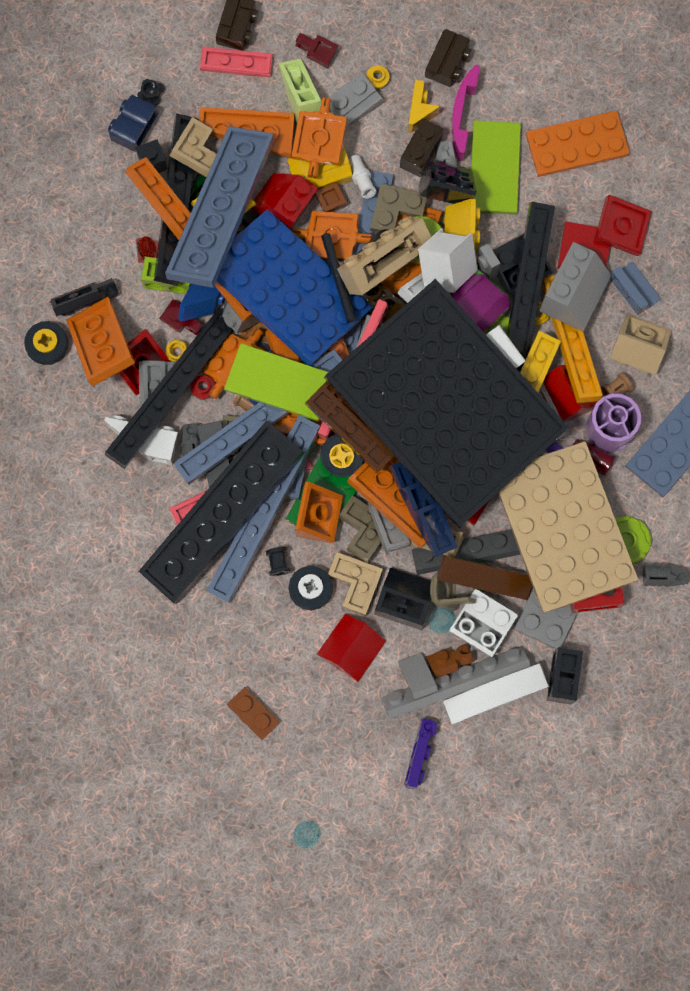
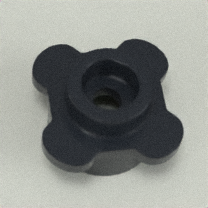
[137,79,164,105]

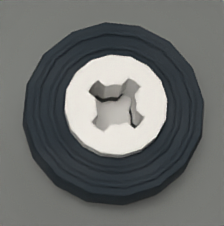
[288,566,333,611]

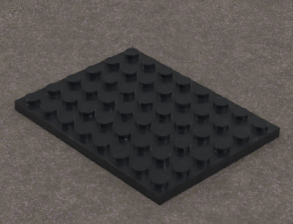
[324,279,569,528]

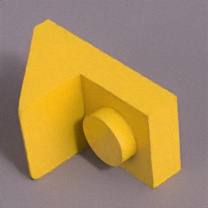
[408,80,440,133]

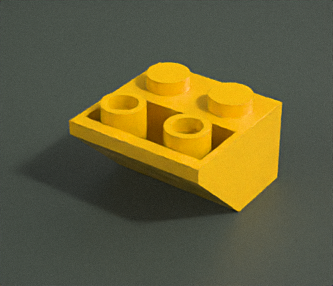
[444,199,480,253]

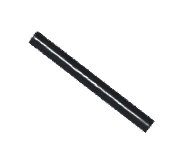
[321,233,356,323]

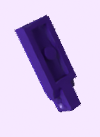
[404,719,437,789]

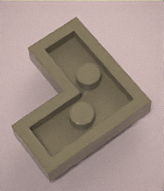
[370,184,427,233]
[339,495,381,563]

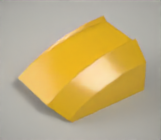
[287,144,352,190]

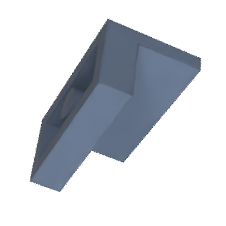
[610,262,661,315]

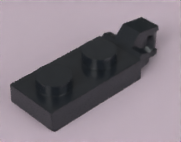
[50,278,119,317]

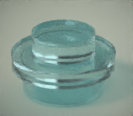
[429,609,454,634]
[293,822,319,848]

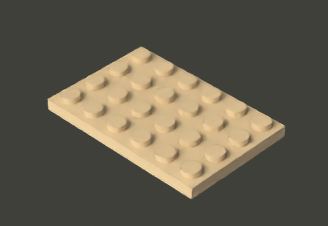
[498,441,638,614]

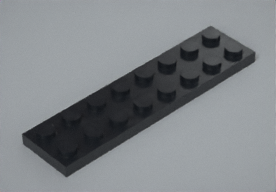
[138,420,305,604]

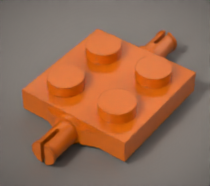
[291,97,348,179]
[292,211,373,262]
[202,328,265,400]

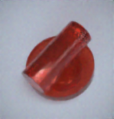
[136,236,157,263]

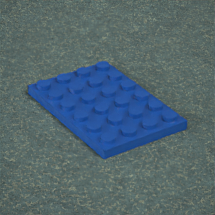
[216,210,372,366]

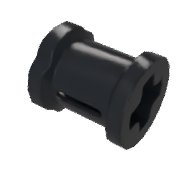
[266,547,291,577]

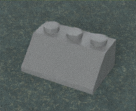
[539,242,612,332]

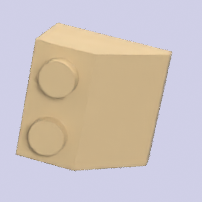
[610,313,672,375]

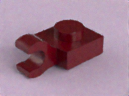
[295,33,338,68]
[159,299,202,336]

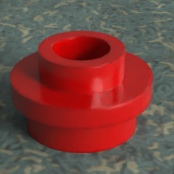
[191,375,215,400]

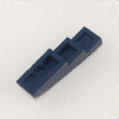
[389,462,458,557]

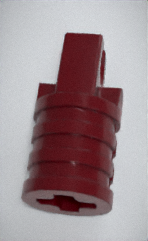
[573,439,615,476]

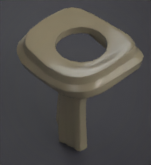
[430,571,476,611]

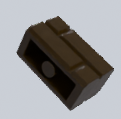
[215,0,259,51]
[425,29,472,87]
[400,119,443,178]

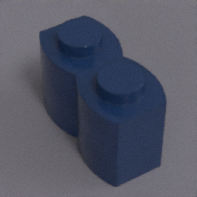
[108,95,158,152]

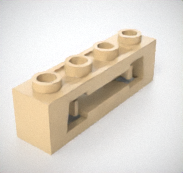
[337,216,431,295]

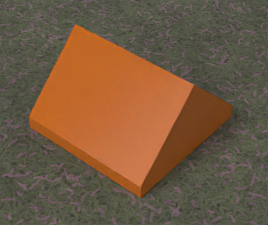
[295,481,343,543]

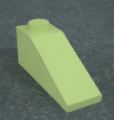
[278,58,321,123]

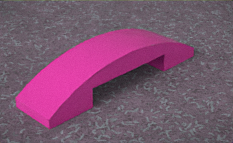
[451,64,480,161]

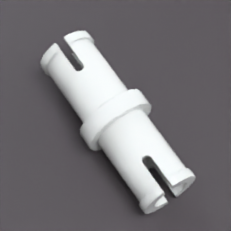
[348,155,376,199]

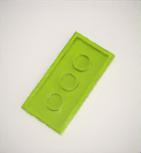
[471,120,521,215]
[224,343,328,422]

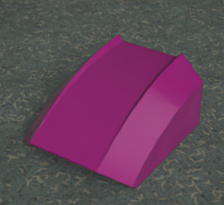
[451,274,510,333]

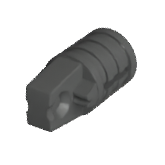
[180,424,200,457]
[643,564,689,587]

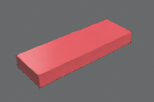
[200,47,273,78]

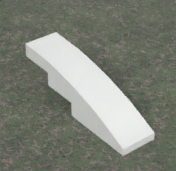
[443,663,550,724]

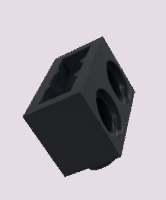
[546,647,583,705]

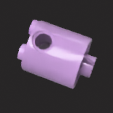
[585,394,641,452]

